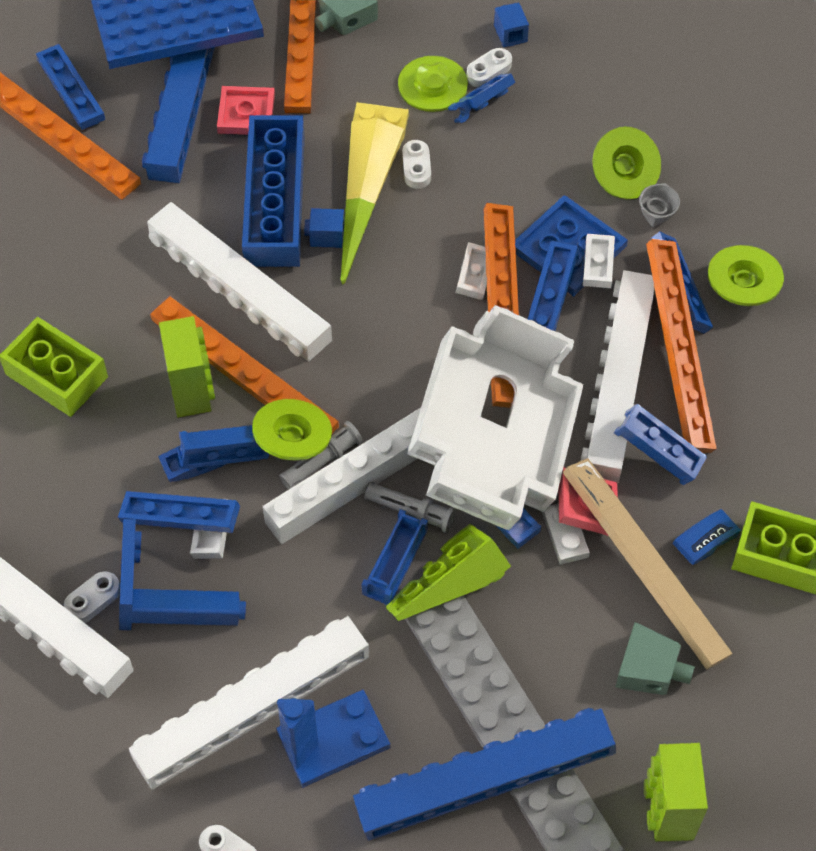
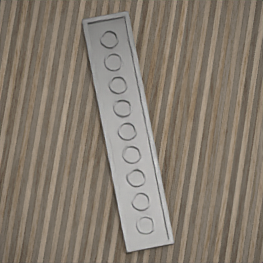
[405,595,623,851]

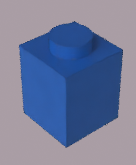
[494,2,529,48]
[304,208,344,248]

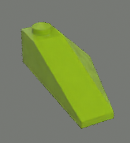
[385,524,511,621]

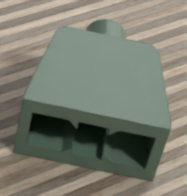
[314,0,378,35]
[615,622,695,695]

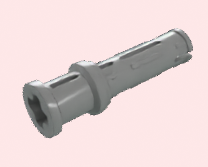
[279,421,363,490]
[364,482,456,533]

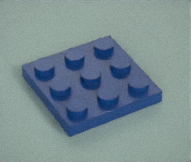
[515,195,628,297]

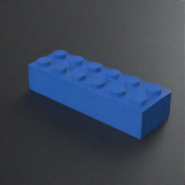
[242,115,305,267]

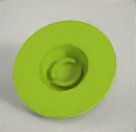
[398,56,468,112]
[593,126,661,199]
[707,245,784,306]
[252,399,332,460]

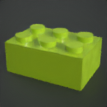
[0,316,108,417]
[159,316,215,418]
[731,501,816,595]
[644,743,708,842]

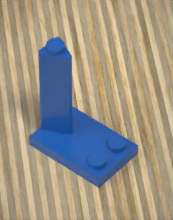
[119,519,246,630]
[276,689,391,788]

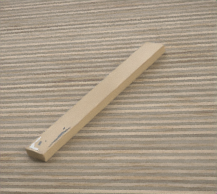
[563,458,733,670]

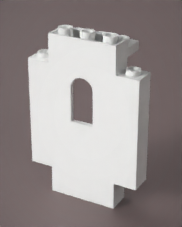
[407,305,584,531]

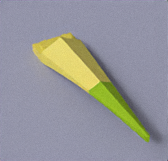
[341,102,409,285]

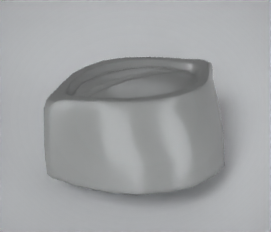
[639,183,680,228]

